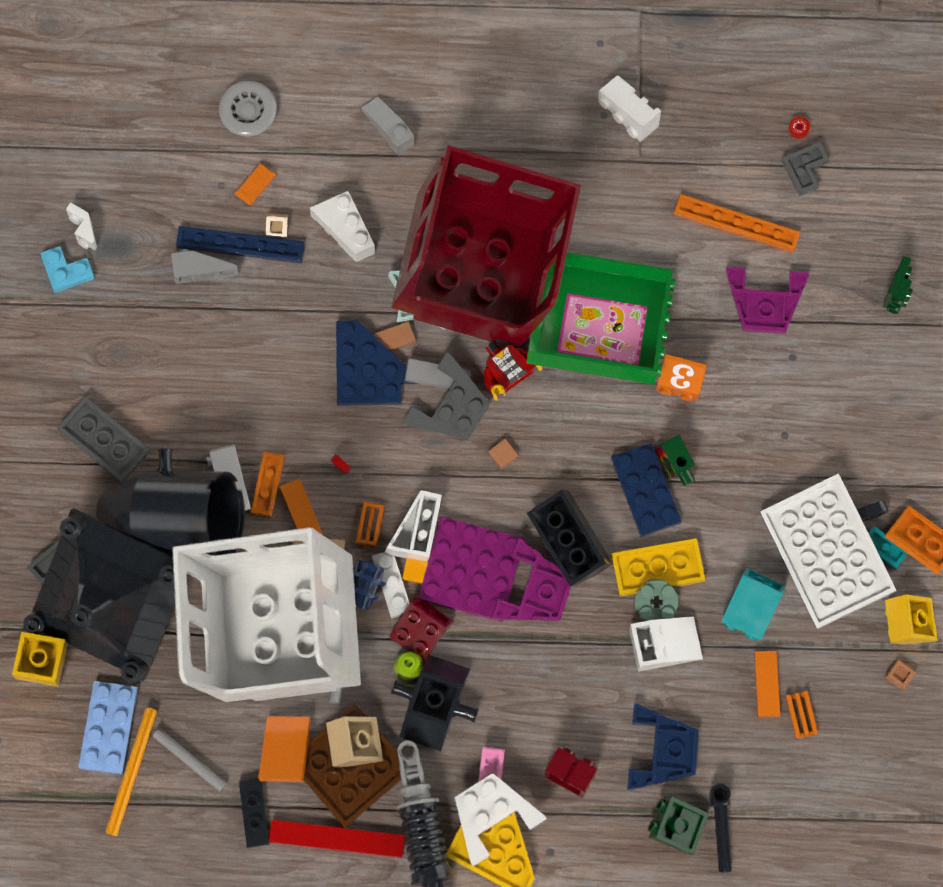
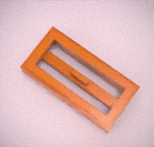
[355,501,385,548]
[785,691,818,739]

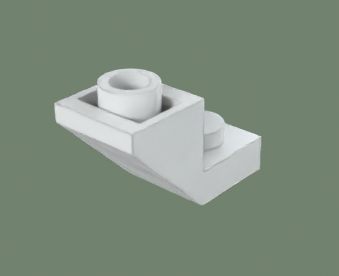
[66,202,97,250]

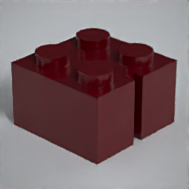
[544,747,597,799]

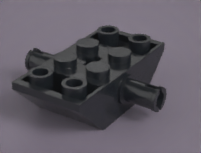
[391,655,479,752]

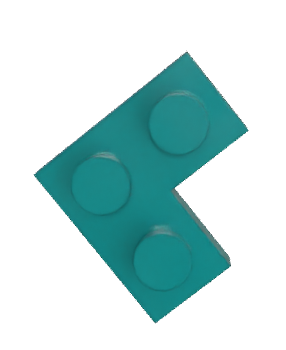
[868,526,908,570]

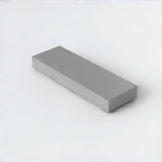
[404,359,471,389]

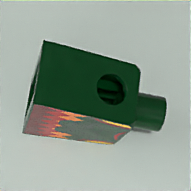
[655,434,695,486]

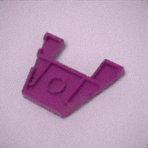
[726,267,809,334]
[491,538,571,621]

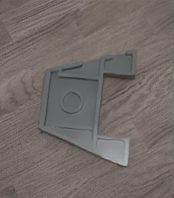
[402,352,491,440]

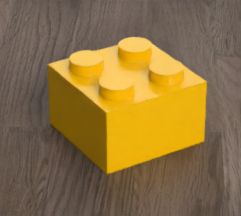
[12,632,68,687]

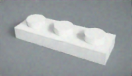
[372,552,410,619]

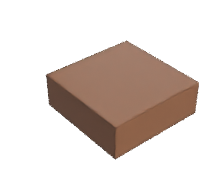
[488,439,518,470]
[885,659,916,690]

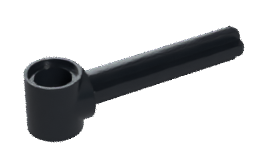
[709,784,732,873]

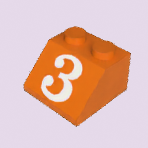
[656,354,707,402]

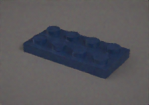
[611,443,682,538]

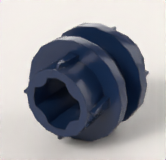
[353,559,387,610]

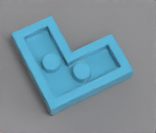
[40,246,95,293]

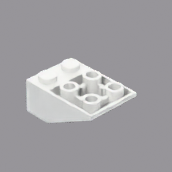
[629,617,703,672]

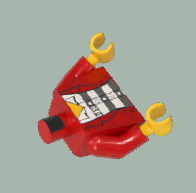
[484,341,543,401]

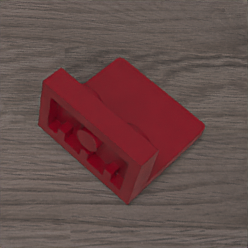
[390,596,454,661]

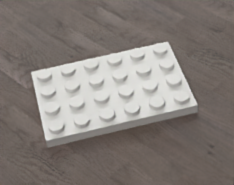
[760,473,897,629]

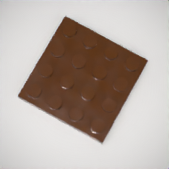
[304,703,402,828]

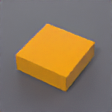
[402,558,428,584]

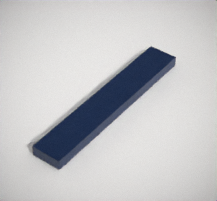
[176,226,304,264]

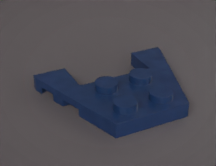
[627,703,699,790]

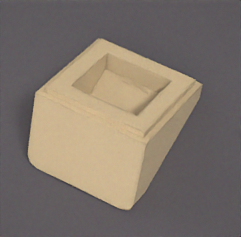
[266,213,289,238]

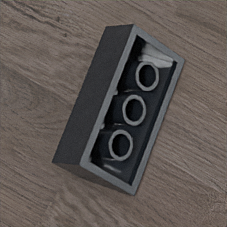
[527,490,613,587]

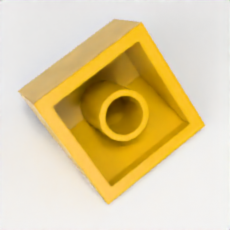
[885,594,938,645]

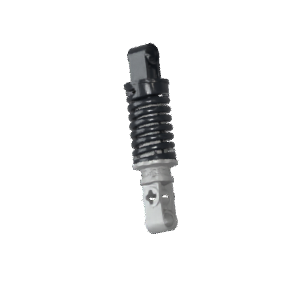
[397,741,453,887]

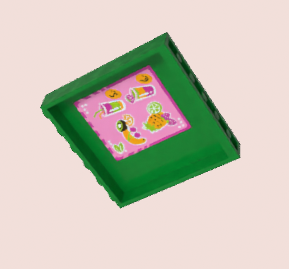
[527,252,676,385]

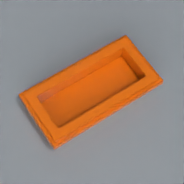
[234,163,276,206]

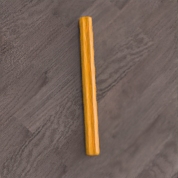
[106,707,157,836]

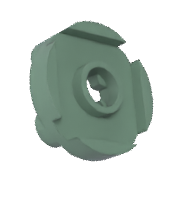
[634,579,678,621]

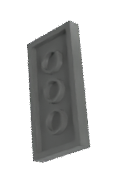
[57,397,151,483]

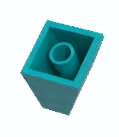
[721,567,786,641]

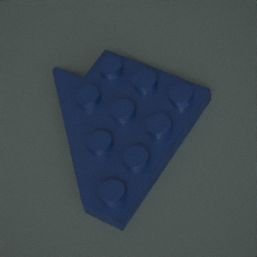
[336,321,419,406]

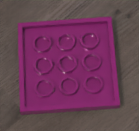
[418,516,525,622]

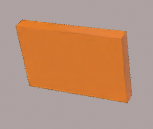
[885,505,943,575]
[258,716,311,782]

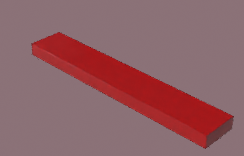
[269,820,405,859]

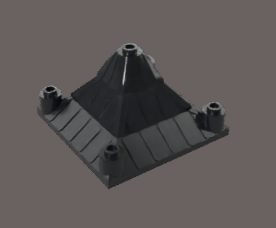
[23,508,188,683]

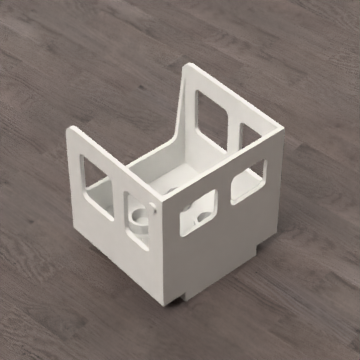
[173,528,361,702]

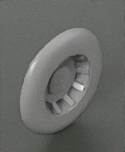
[219,81,277,137]

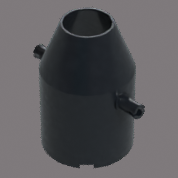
[96,448,245,556]

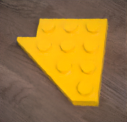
[447,812,535,887]

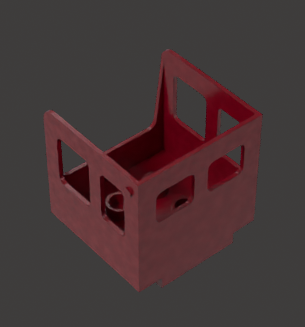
[391,145,581,345]

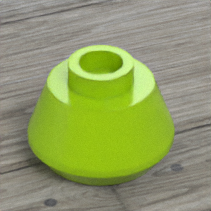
[394,651,424,681]

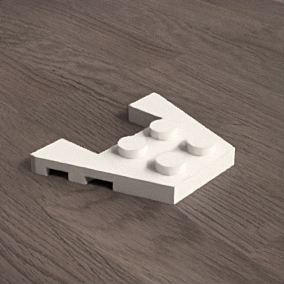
[455,773,547,866]

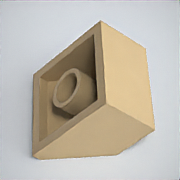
[326,717,383,767]

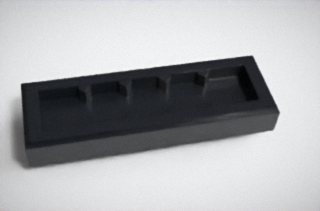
[239,779,269,848]

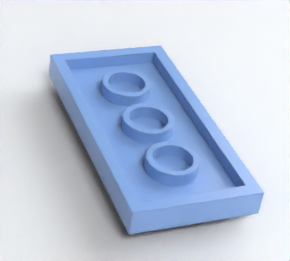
[78,681,138,775]

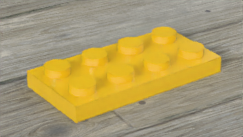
[611,538,706,597]

